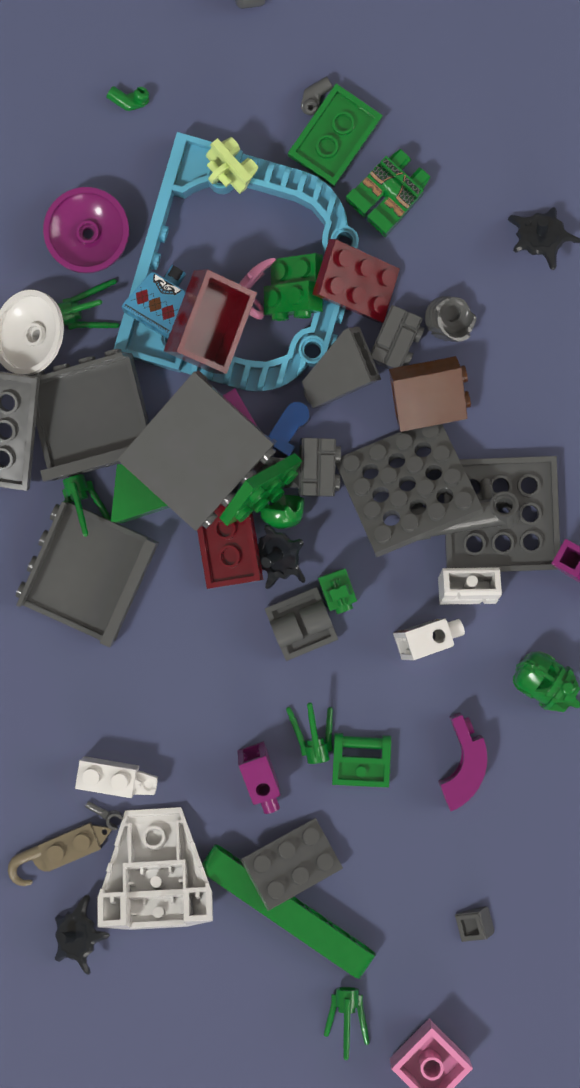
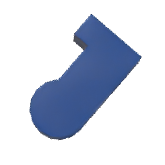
[268,402,309,457]

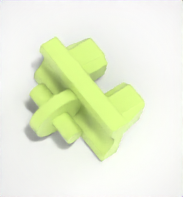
[206,137,258,194]

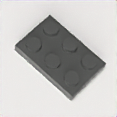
[241,818,343,911]

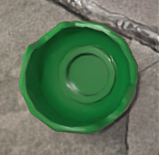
[260,495,304,529]

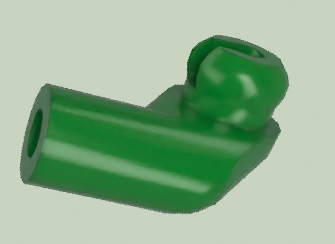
[106,86,149,111]

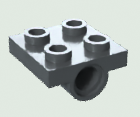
[265,587,339,661]

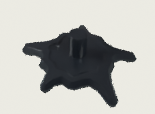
[508,207,580,270]
[258,525,306,589]
[55,895,110,975]

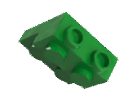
[264,253,323,321]

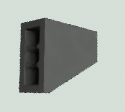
[302,327,381,408]

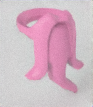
[239,258,276,319]

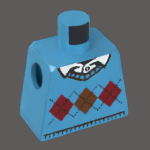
[121,265,186,339]

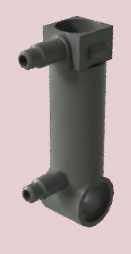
[411,478,520,541]

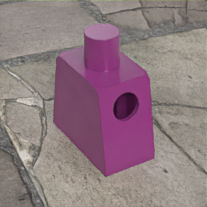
[237,741,281,814]

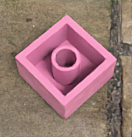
[390,1019,473,1088]

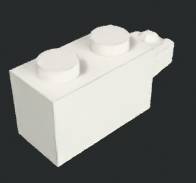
[75,756,158,798]

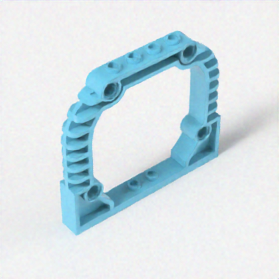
[114,132,359,392]

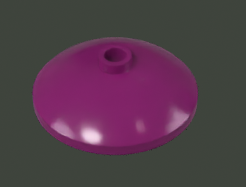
[43,187,129,273]

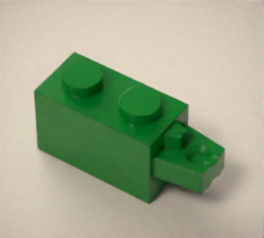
[318,568,357,614]

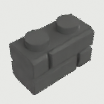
[371,305,425,369]
[298,438,341,497]

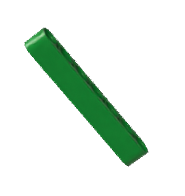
[202,844,376,979]

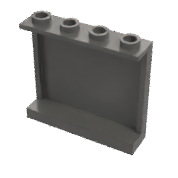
[29,349,149,482]
[117,371,277,531]
[16,500,159,648]

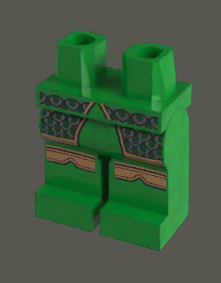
[346,149,430,238]

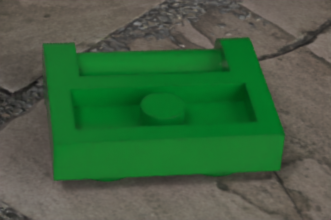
[332,733,391,788]

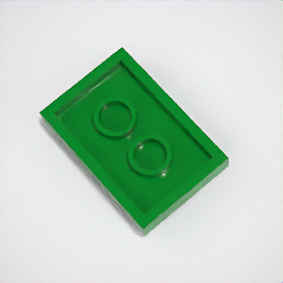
[288,83,383,187]
[219,453,302,526]

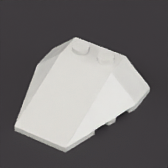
[98,807,213,930]

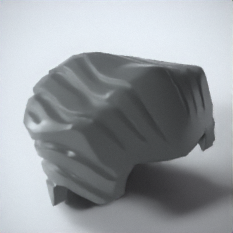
[425,296,476,342]

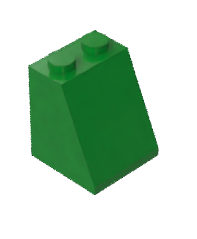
[111,464,170,523]

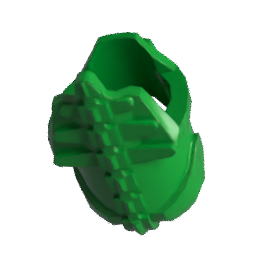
[513,651,580,712]

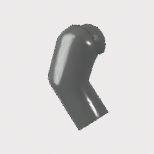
[301,76,333,115]

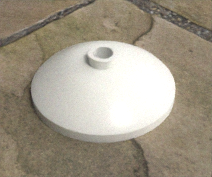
[0,290,64,375]

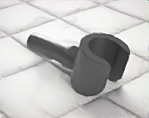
[85,801,123,830]

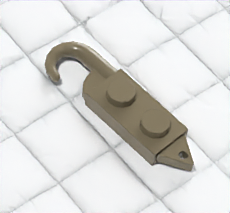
[8,822,112,886]

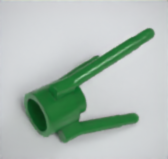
[57,279,120,330]
[62,474,111,537]
[286,702,333,764]
[324,987,370,1060]

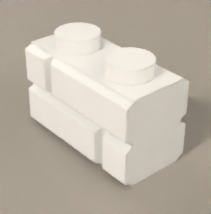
[438,568,502,605]

